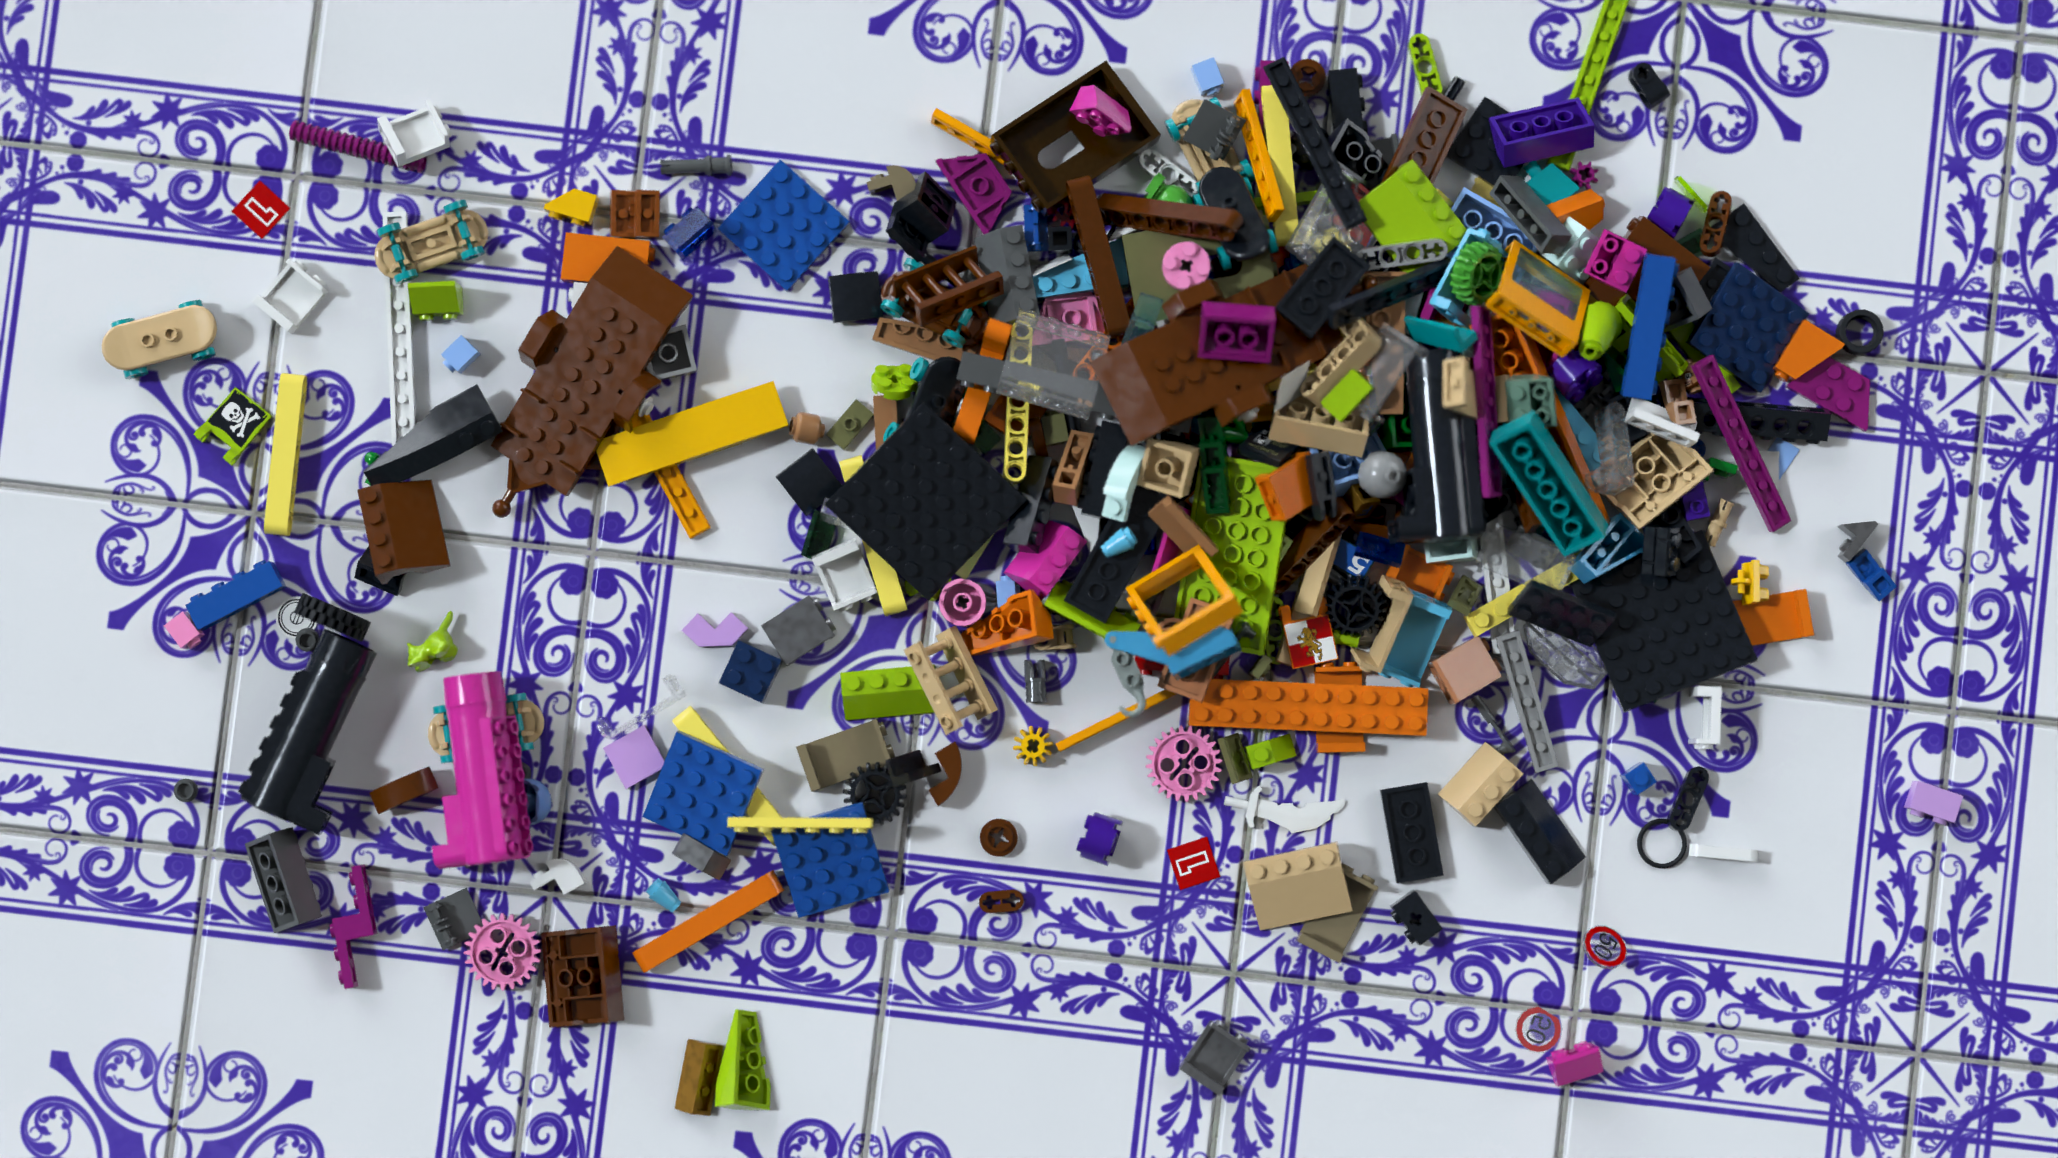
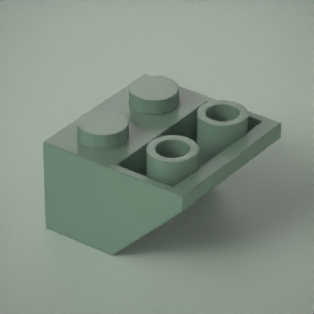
[1505,374,1557,427]

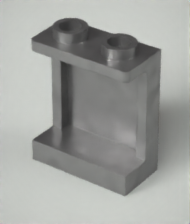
[761,595,836,666]
[1179,1019,1251,1096]

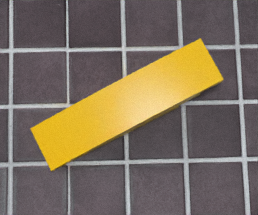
[596,381,789,487]

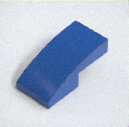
[1845,548,1897,601]

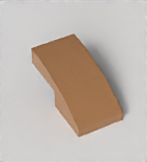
[1659,379,1697,425]

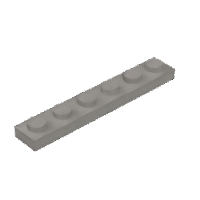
[1496,630,1558,773]

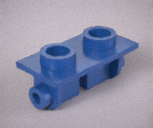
[1024,204,1048,252]

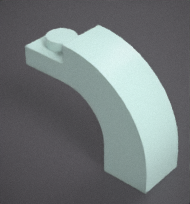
[1102,445,1146,522]

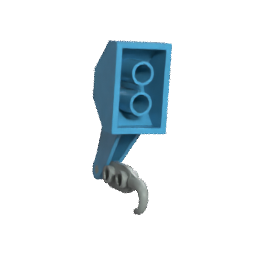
[1105,627,1242,718]

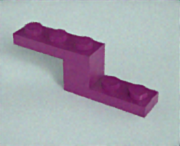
[330,864,378,989]

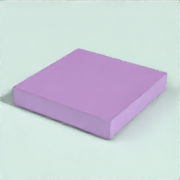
[603,725,665,789]

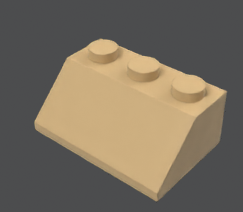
[1438,742,1523,827]

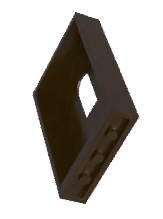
[990,61,1161,217]

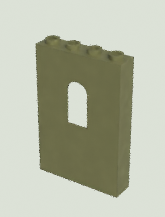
[1122,210,1278,330]

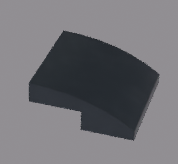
[828,271,883,323]
[775,448,842,516]

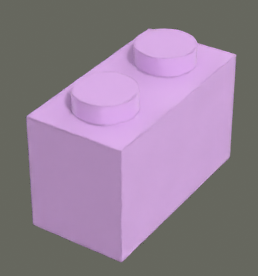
[1904,781,1963,826]

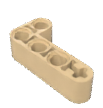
[1300,319,1382,407]

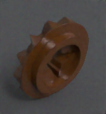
[1291,59,1326,97]
[980,819,1018,857]

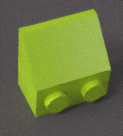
[408,281,463,321]

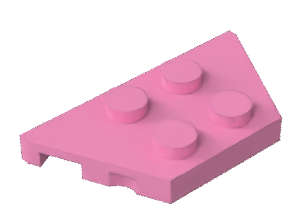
[1032,292,1107,348]

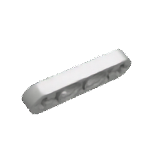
[1356,238,1448,270]

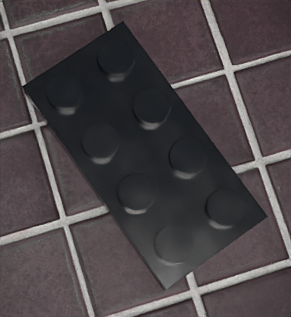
[1275,236,1370,339]
[1508,579,1615,647]
[1380,782,1444,883]

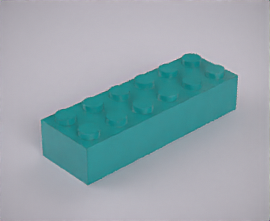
[1489,410,1609,557]

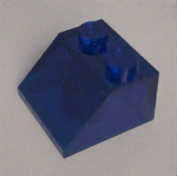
[662,206,718,261]

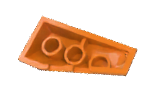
[961,590,1054,656]

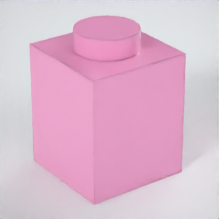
[164,611,205,649]

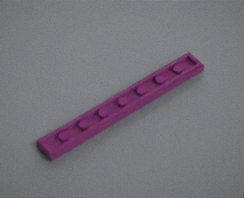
[1471,306,1502,498]
[1691,355,1792,532]

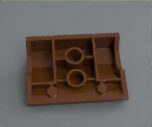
[357,480,451,585]
[541,925,625,1028]

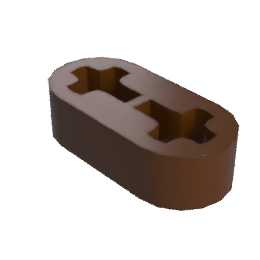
[1028,417,1049,457]
[979,889,1024,913]

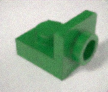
[1703,457,1738,483]

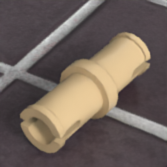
[1705,498,1734,547]

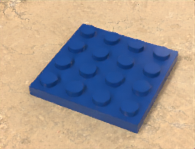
[717,160,850,292]
[642,730,764,856]
[772,802,890,918]

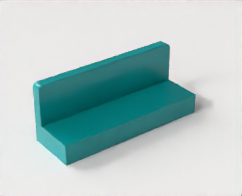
[1404,315,1478,353]

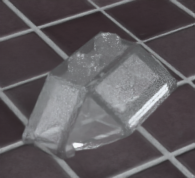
[1523,622,1607,690]

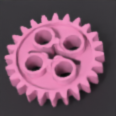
[1145,725,1222,802]
[464,913,542,991]

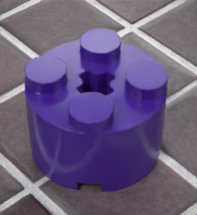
[1647,187,1695,239]
[1548,346,1603,402]
[1076,812,1123,866]

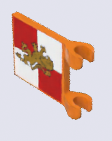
[1278,597,1338,669]

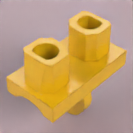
[1731,560,1769,606]

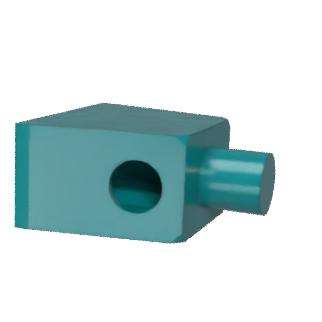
[1523,161,1580,205]

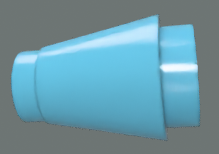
[1101,527,1138,558]
[646,878,681,912]

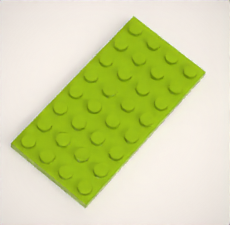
[1174,456,1286,656]

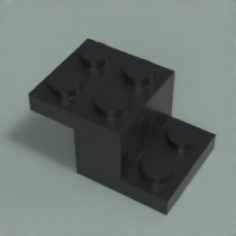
[885,171,957,262]

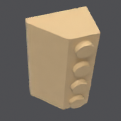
[1269,390,1370,457]

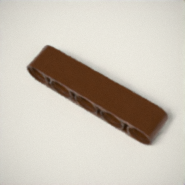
[1275,497,1356,594]

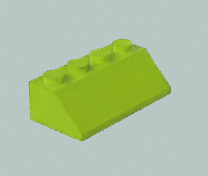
[1044,580,1141,639]
[840,664,936,720]

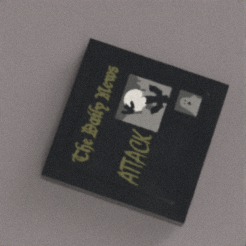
[1238,425,1301,468]

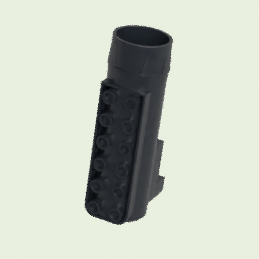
[1387,348,1487,545]
[238,629,377,835]

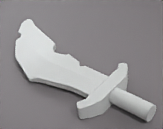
[1224,786,1345,833]

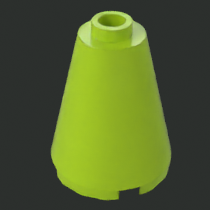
[1578,301,1623,360]

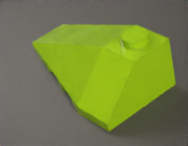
[715,1009,771,1110]

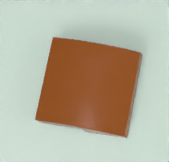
[609,190,660,238]

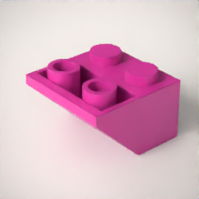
[1069,85,1132,137]
[1583,229,1647,293]
[1546,1041,1604,1087]

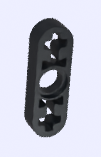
[1667,766,1709,831]

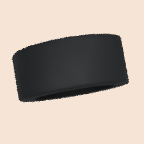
[1836,309,1884,355]

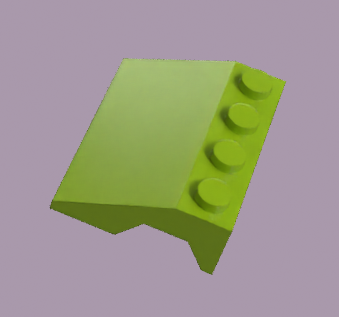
[1358,159,1467,273]

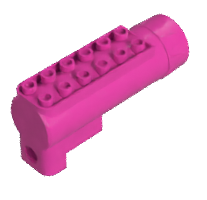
[432,671,533,869]

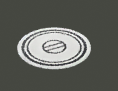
[276,596,317,639]

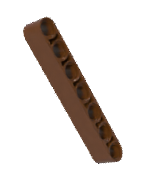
[1065,175,1132,339]
[1097,193,1243,241]

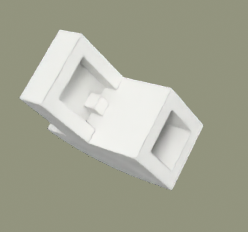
[529,858,587,895]

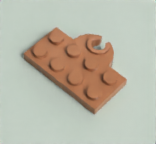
[1157,597,1235,703]

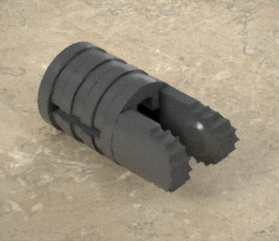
[1024,660,1047,703]

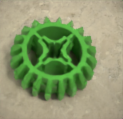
[1449,241,1504,305]

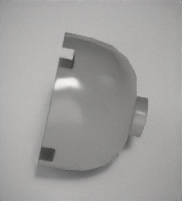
[1358,451,1407,499]

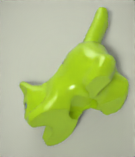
[407,611,458,672]

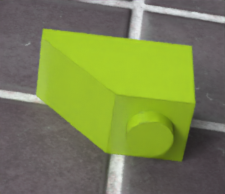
[1245,733,1297,770]

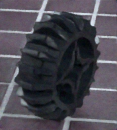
[1325,574,1387,637]
[843,762,907,826]

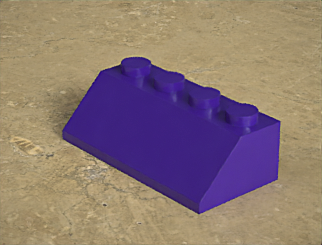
[1489,97,1595,168]

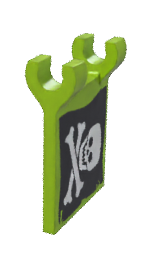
[193,387,272,466]

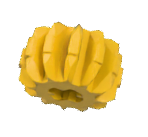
[1013,726,1053,766]

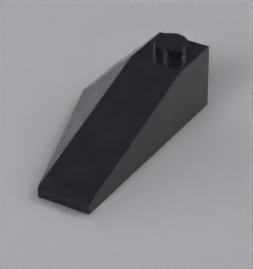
[1327,118,1389,194]

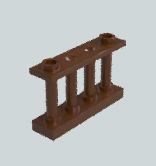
[892,245,1004,327]

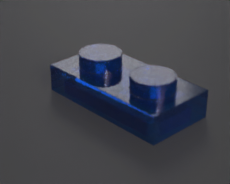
[1354,531,1406,568]

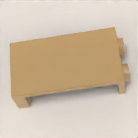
[1443,357,1509,424]
[1350,574,1414,673]

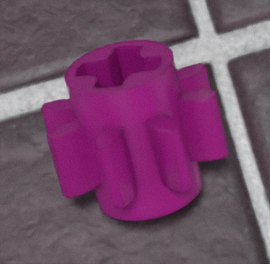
[1569,161,1599,190]

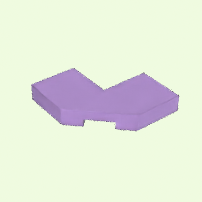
[681,612,749,647]

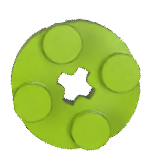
[871,364,918,400]

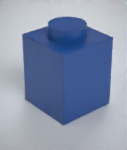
[1620,762,1657,795]

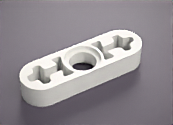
[1139,149,1197,198]
[1689,844,1758,862]

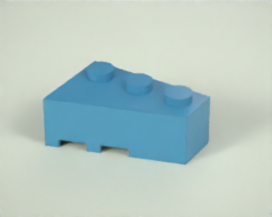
[1567,513,1644,584]

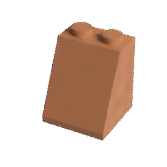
[1427,636,1502,705]

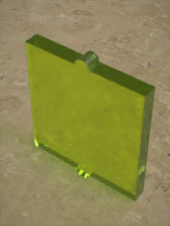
[1674,176,1708,213]

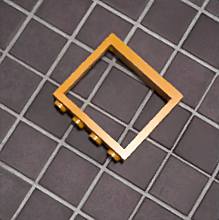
[1125,544,1243,657]

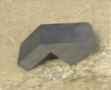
[672,833,731,881]

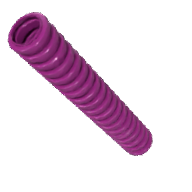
[289,120,427,173]

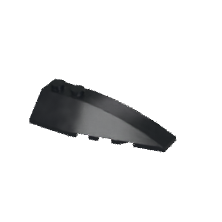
[363,384,503,486]

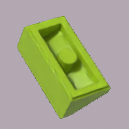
[1321,369,1374,423]

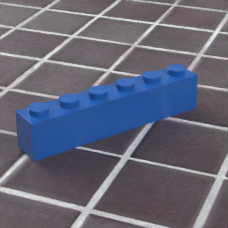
[1620,253,1679,400]

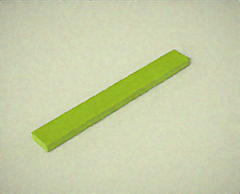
[1546,0,1629,172]

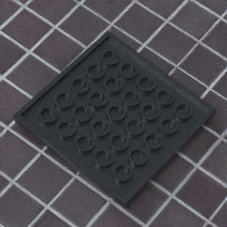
[825,401,1027,601]
[1570,530,1758,713]

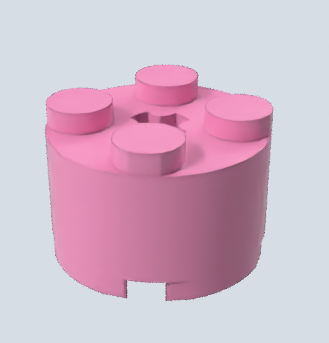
[1162,242,1210,291]
[939,579,986,627]

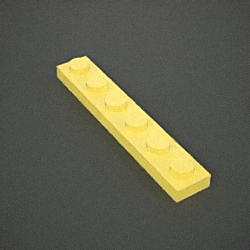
[1463,549,1583,637]
[728,817,873,833]

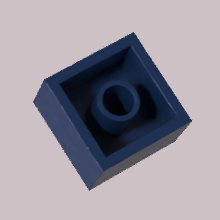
[719,640,783,704]

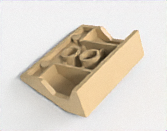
[1594,433,1714,530]
[1243,841,1353,930]

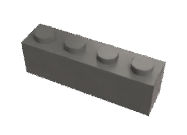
[1489,175,1572,254]

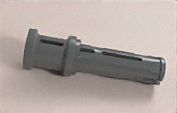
[660,155,732,176]

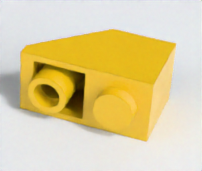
[544,189,599,227]

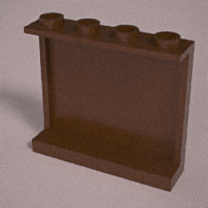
[1583,216,1711,321]

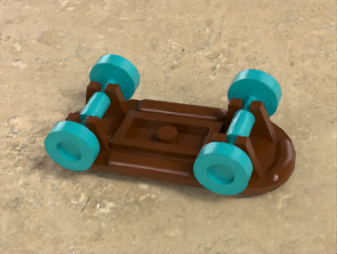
[880,258,989,348]

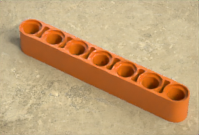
[632,870,785,973]

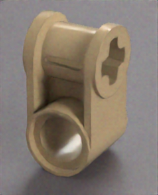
[1031,624,1077,651]

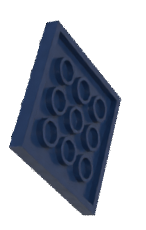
[1686,263,1809,393]

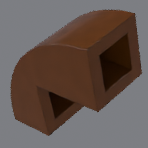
[929,742,962,806]
[369,766,439,814]

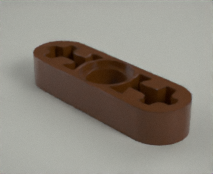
[1700,191,1732,257]

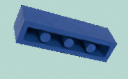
[185,560,287,631]

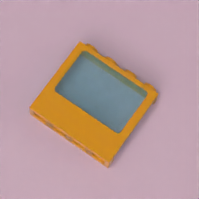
[1485,239,1591,358]

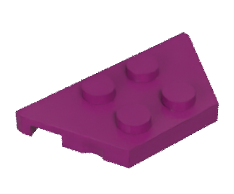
[935,153,1012,235]
[1786,357,1870,432]

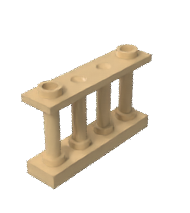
[904,625,998,735]

